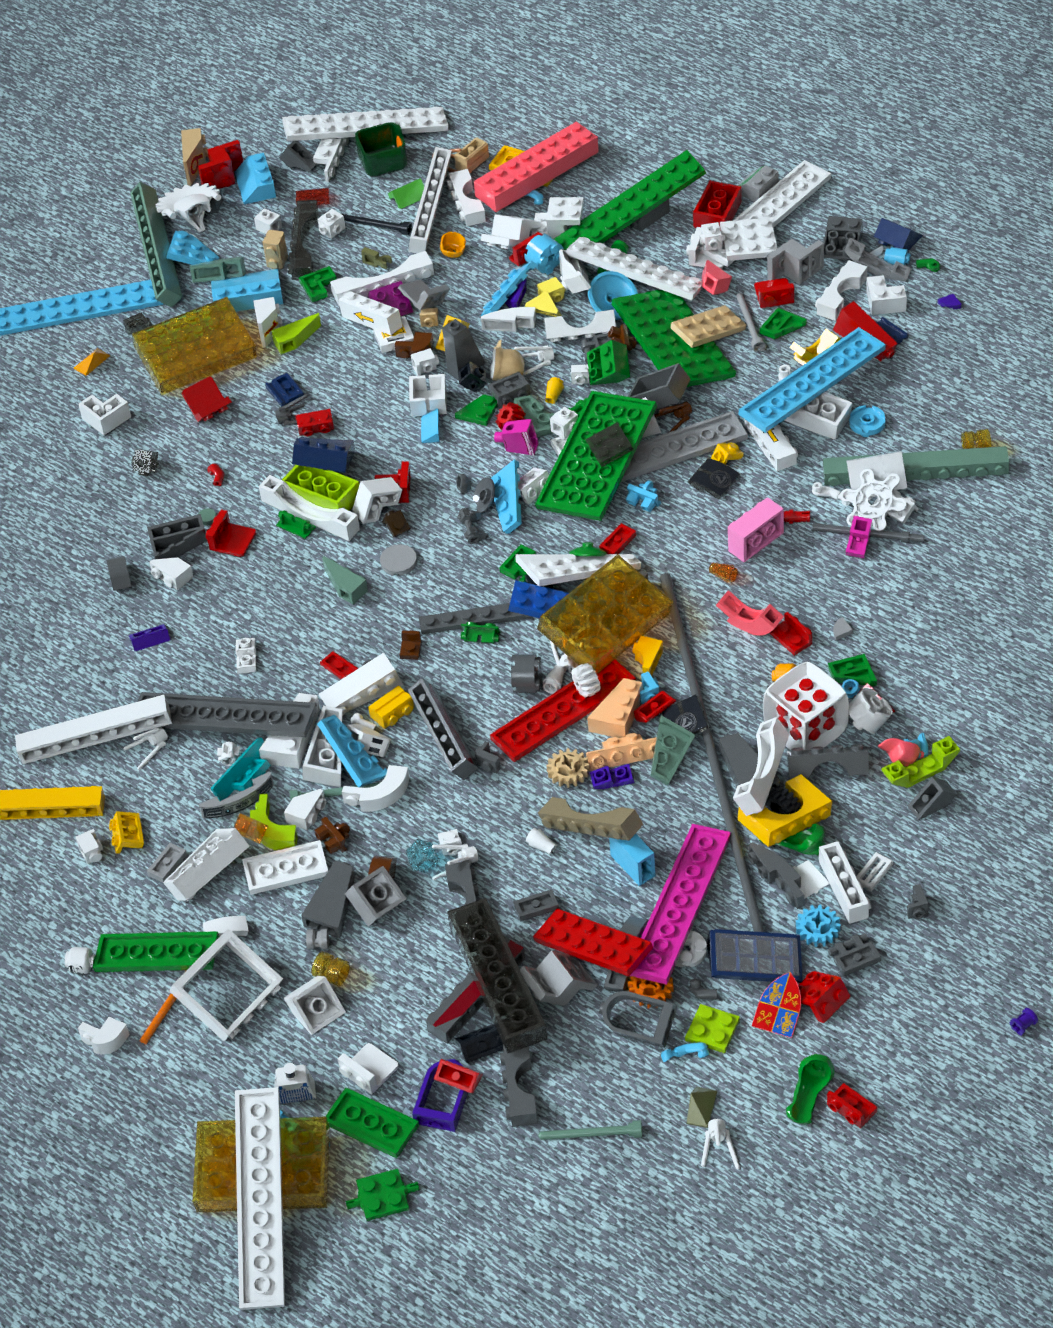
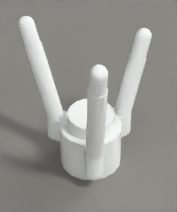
[514,345,554,375]
[550,633,583,673]
[124,727,168,770]
[432,844,478,880]
[701,1119,740,1169]

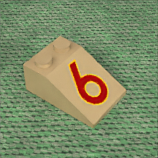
[181,128,208,186]

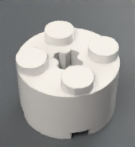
[849,688,893,734]

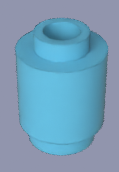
[884,247,911,265]

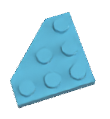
[166,231,219,265]

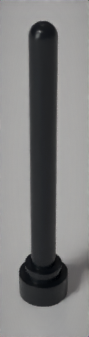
[340,213,412,236]

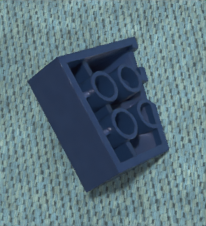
[292,437,355,473]

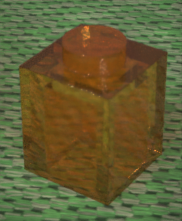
[233,813,268,844]

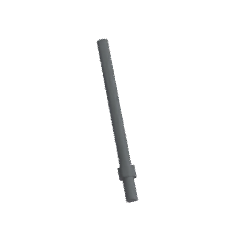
[812,523,925,543]

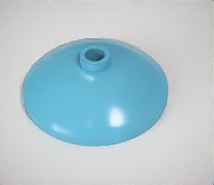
[588,271,638,320]

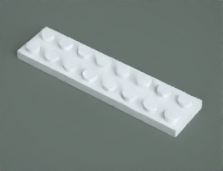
[566,237,703,301]

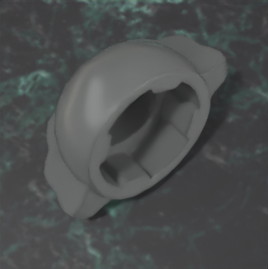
[456,474,472,494]

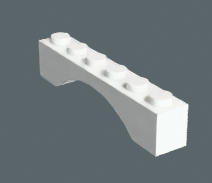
[330,251,434,306]
[259,475,360,541]
[733,717,790,816]

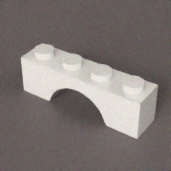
[447,169,486,227]
[815,260,867,321]
[544,310,616,342]

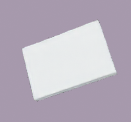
[846,451,907,490]

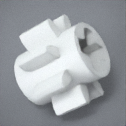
[217,742,241,766]

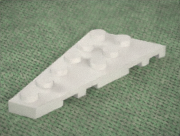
[516,554,641,586]

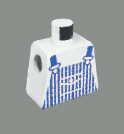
[274,1063,316,1104]

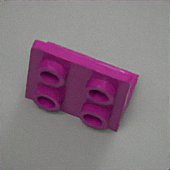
[368,281,413,317]

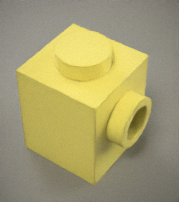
[537,277,566,303]

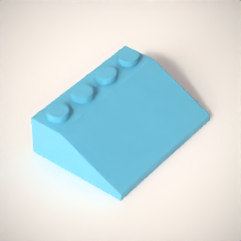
[211,269,283,315]

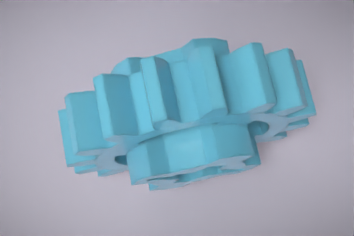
[795,905,841,947]

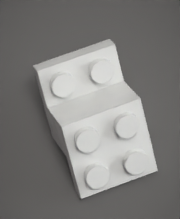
[531,197,584,239]
[481,215,541,249]

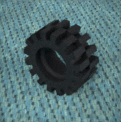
[765,786,802,814]

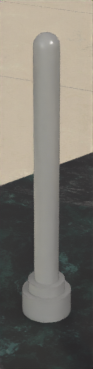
[736,293,766,352]

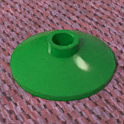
[569,542,606,556]

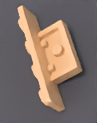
[586,733,656,771]

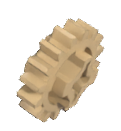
[546,748,590,788]

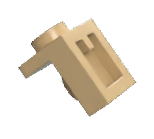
[420,308,438,327]

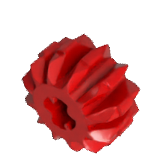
[495,402,526,430]

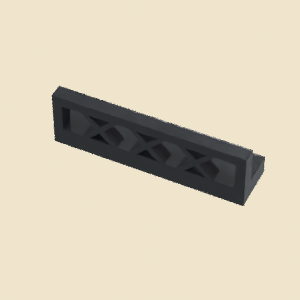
[455,1009,545,1063]

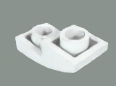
[236,638,256,674]
[203,916,249,936]

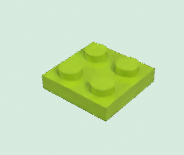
[685,1004,740,1053]

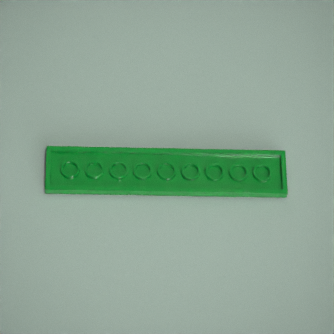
[554,150,706,251]

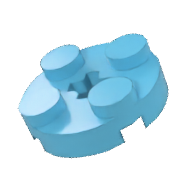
[849,405,885,437]

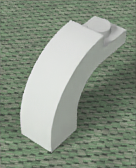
[342,765,410,812]

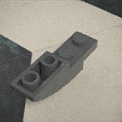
[748,842,804,909]
[604,917,649,992]

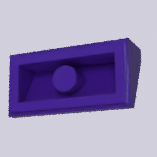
[129,624,171,652]

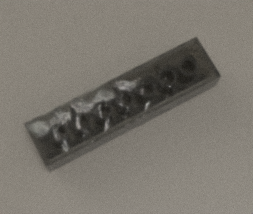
[447,898,547,1054]

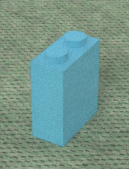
[609,834,656,886]

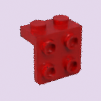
[754,278,794,308]
[182,376,232,422]
[205,509,256,557]
[798,971,851,1023]

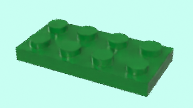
[323,1087,419,1159]

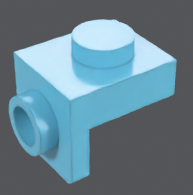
[640,671,659,705]

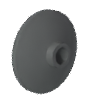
[473,477,495,513]

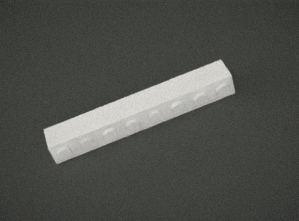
[408,147,452,254]
[15,695,172,764]

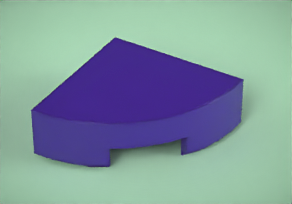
[938,294,962,309]

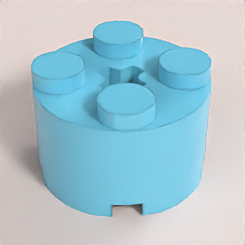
[524,234,563,275]

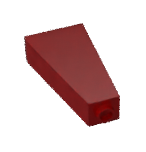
[833,301,897,361]

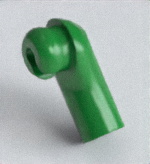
[916,258,941,272]

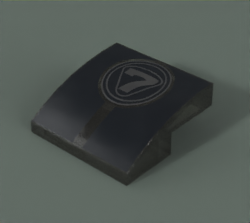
[688,458,740,499]
[662,694,710,734]

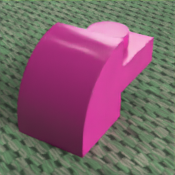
[846,516,872,558]

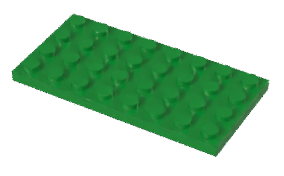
[611,290,736,387]
[535,391,657,521]

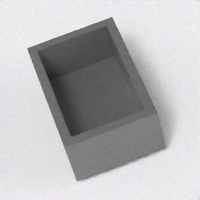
[628,363,690,409]

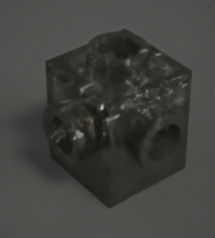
[131,449,159,476]

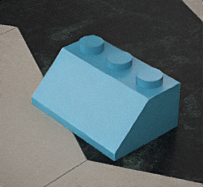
[234,153,276,204]

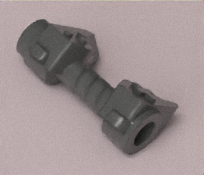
[458,508,488,544]

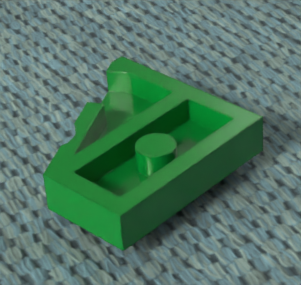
[455,394,497,426]

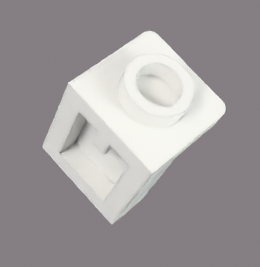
[571,365,589,385]
[438,829,462,856]

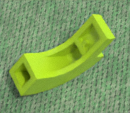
[250,794,298,851]

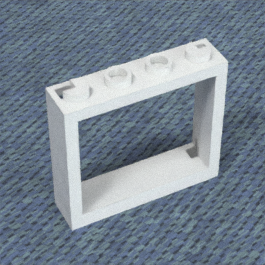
[169,929,283,1041]

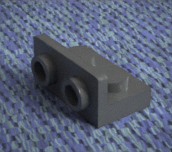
[488,372,530,409]

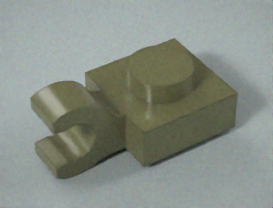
[361,247,392,269]

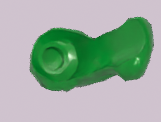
[759,824,826,856]
[786,1054,835,1125]

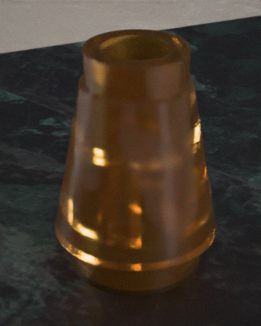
[709,562,738,583]

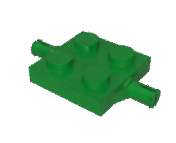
[345,1168,420,1221]

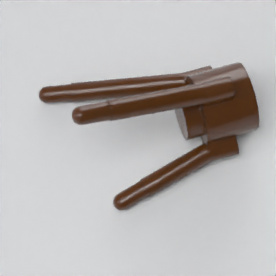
[654,401,692,433]

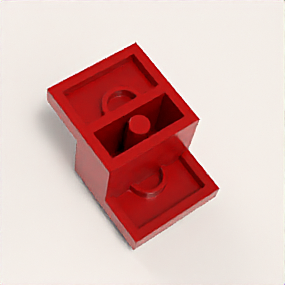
[198,140,243,189]

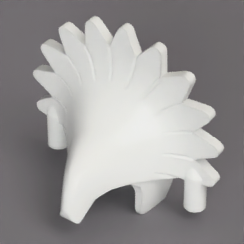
[155,183,221,232]

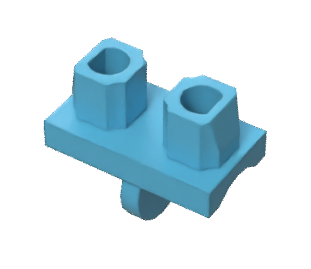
[626,480,661,512]

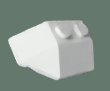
[559,249,591,294]

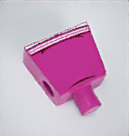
[494,419,539,456]

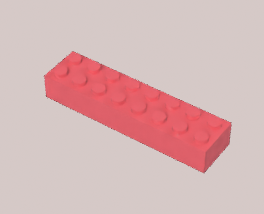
[474,121,599,212]

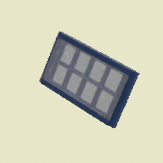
[710,929,803,983]

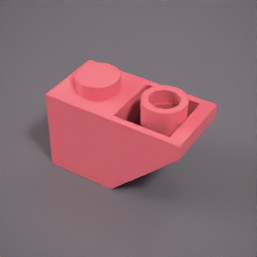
[702,260,732,295]

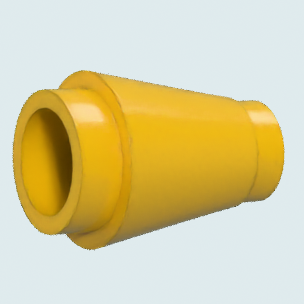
[545,377,564,404]

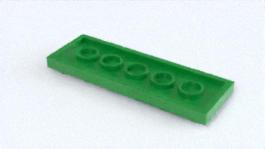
[93,931,220,972]

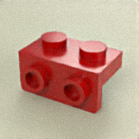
[509,232,543,266]
[827,1083,877,1128]

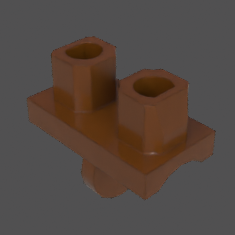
[608,324,637,351]
[314,817,350,854]

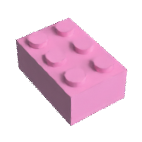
[728,497,784,562]

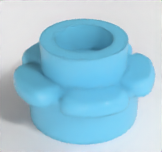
[841,679,860,698]

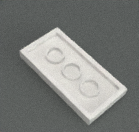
[242,840,328,895]

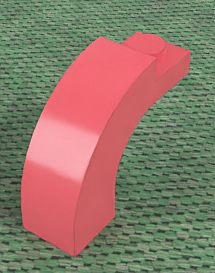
[716,590,784,635]

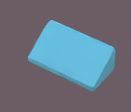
[421,409,439,443]

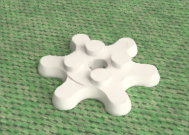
[840,469,906,531]

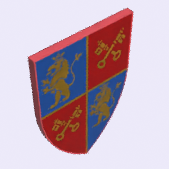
[751,972,801,1038]

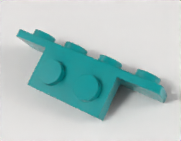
[211,737,271,801]

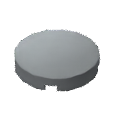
[380,544,417,575]

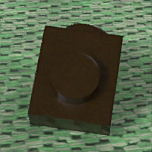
[382,510,411,537]

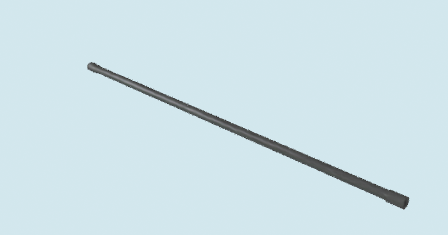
[660,573,771,955]

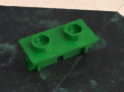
[276,510,316,539]
[461,622,501,644]

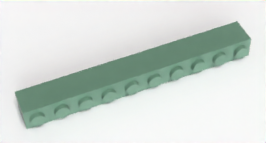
[130,182,182,307]
[823,446,1009,486]

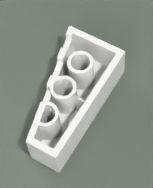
[319,653,403,716]
[259,693,320,769]
[303,705,342,787]

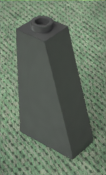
[442,319,485,381]
[719,733,780,793]
[301,860,355,939]

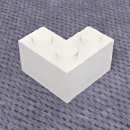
[866,275,907,315]
[79,394,131,435]
[352,477,402,523]

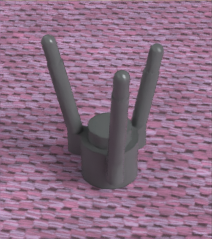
[275,394,307,426]

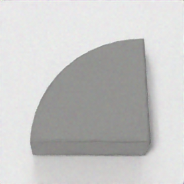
[833,617,853,641]

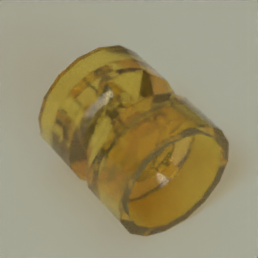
[961,429,992,449]
[311,951,350,987]

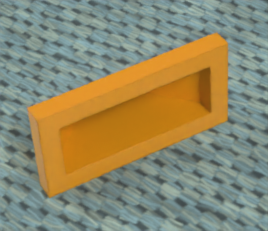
[74,348,110,376]

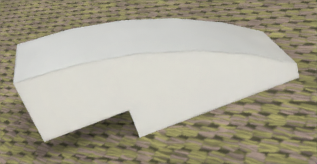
[481,307,536,332]

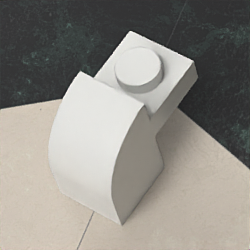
[78,1017,130,1054]

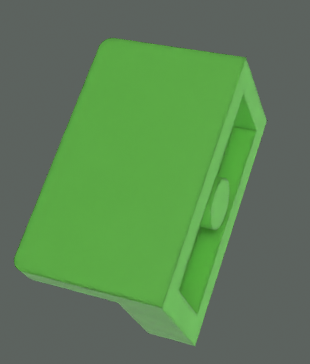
[387,178,424,209]

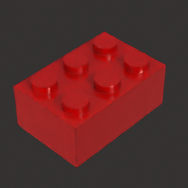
[693,180,742,231]

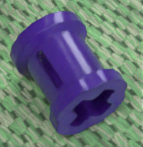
[1009,1008,1038,1036]

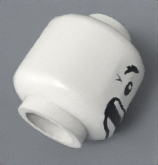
[65,947,95,974]

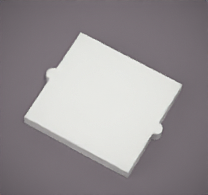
[793,860,830,899]

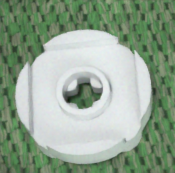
[675,930,707,967]

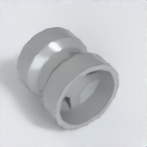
[306,929,329,950]

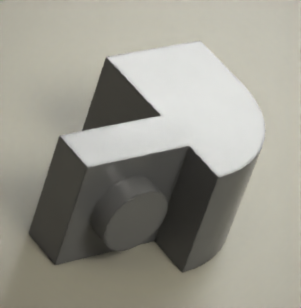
[107,556,132,591]

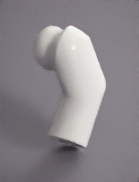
[351,713,376,730]

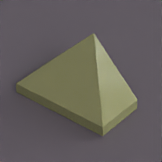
[686,1087,717,1128]

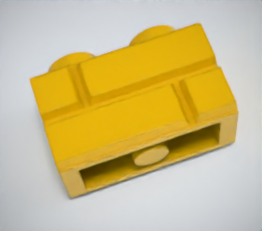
[368,685,414,729]

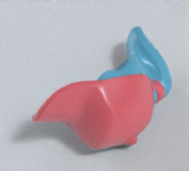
[878,733,928,766]

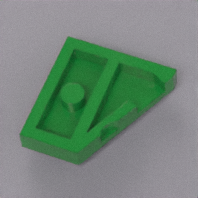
[760,308,807,340]
[828,654,877,686]

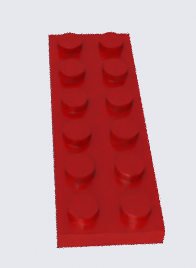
[533,909,653,977]

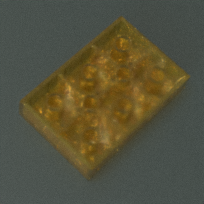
[132,297,257,395]
[537,554,673,674]
[192,1116,330,1213]

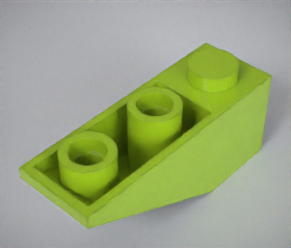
[271,313,321,355]

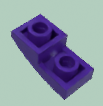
[590,764,635,789]

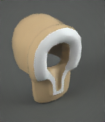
[490,340,525,381]

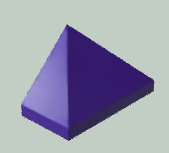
[505,279,527,308]

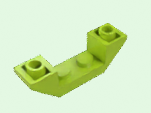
[881,736,960,788]

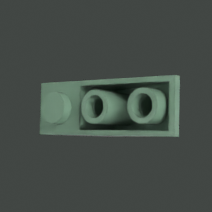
[322,556,368,605]

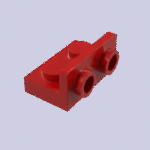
[295,409,334,437]
[770,612,812,656]

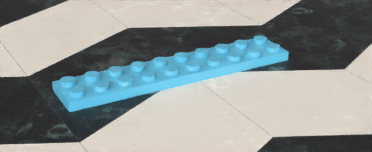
[0,279,163,336]
[738,327,886,433]

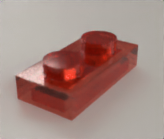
[296,188,330,207]

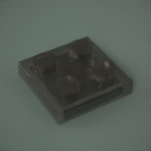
[585,422,633,467]

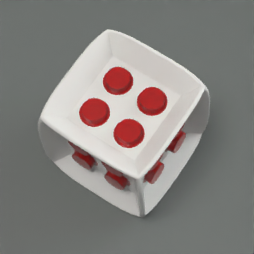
[763,662,849,750]

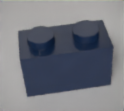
[874,218,923,251]

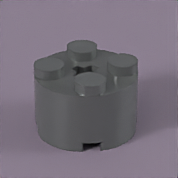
[511,654,542,693]

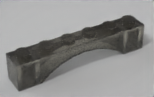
[288,200,319,280]

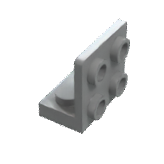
[398,279,450,310]

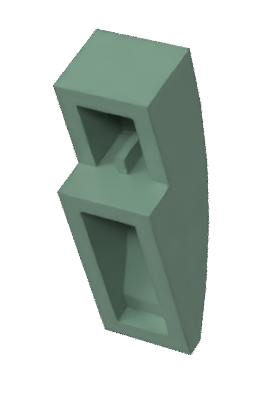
[190,257,246,283]

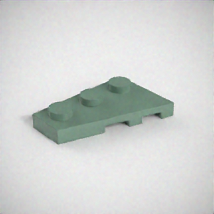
[514,395,554,437]
[650,715,695,785]

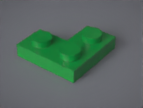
[299,266,337,303]

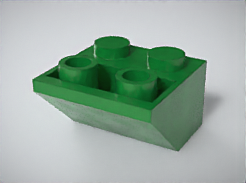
[587,340,630,385]

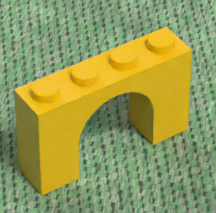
[738,774,832,847]

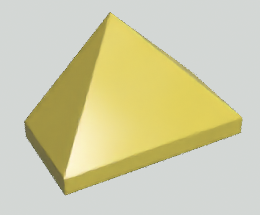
[525,291,562,317]

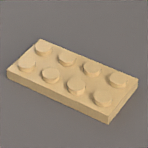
[670,305,746,348]

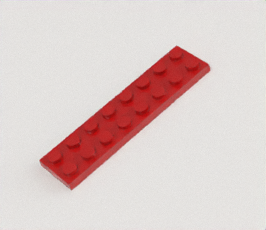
[490,656,636,762]

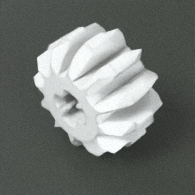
[572,663,600,697]

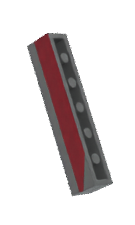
[408,678,479,780]
[426,936,525,1044]

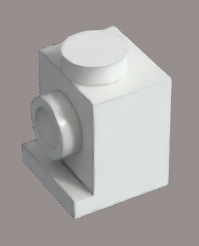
[411,348,439,376]
[75,829,103,864]

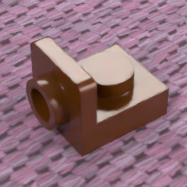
[399,630,422,660]

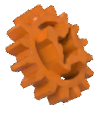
[628,976,674,1008]

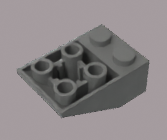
[823,216,863,261]

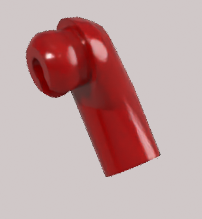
[207,463,225,486]

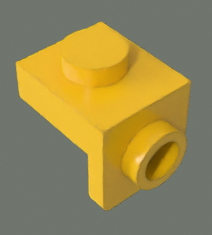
[711,442,744,465]

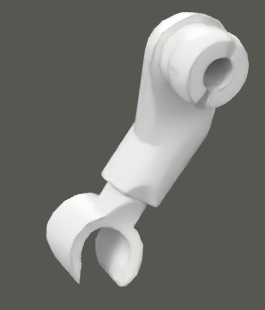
[812,482,850,506]

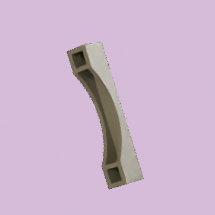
[538,797,644,841]

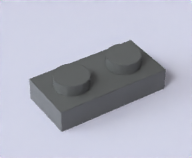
[513,889,559,922]

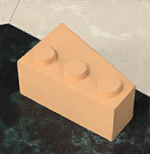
[587,678,643,738]

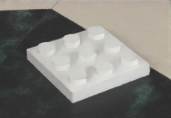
[720,217,777,261]

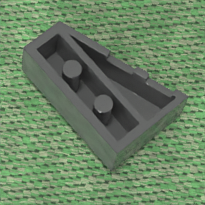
[147,514,207,560]

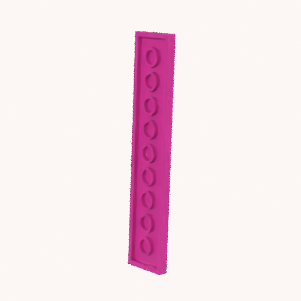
[630,824,731,984]

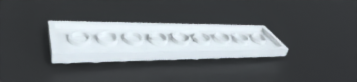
[282,107,448,141]
[701,160,831,267]
[235,1087,285,1310]

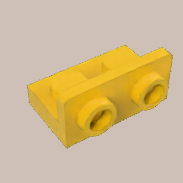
[109,811,144,854]

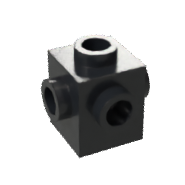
[458,361,487,392]

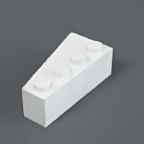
[163,828,249,901]

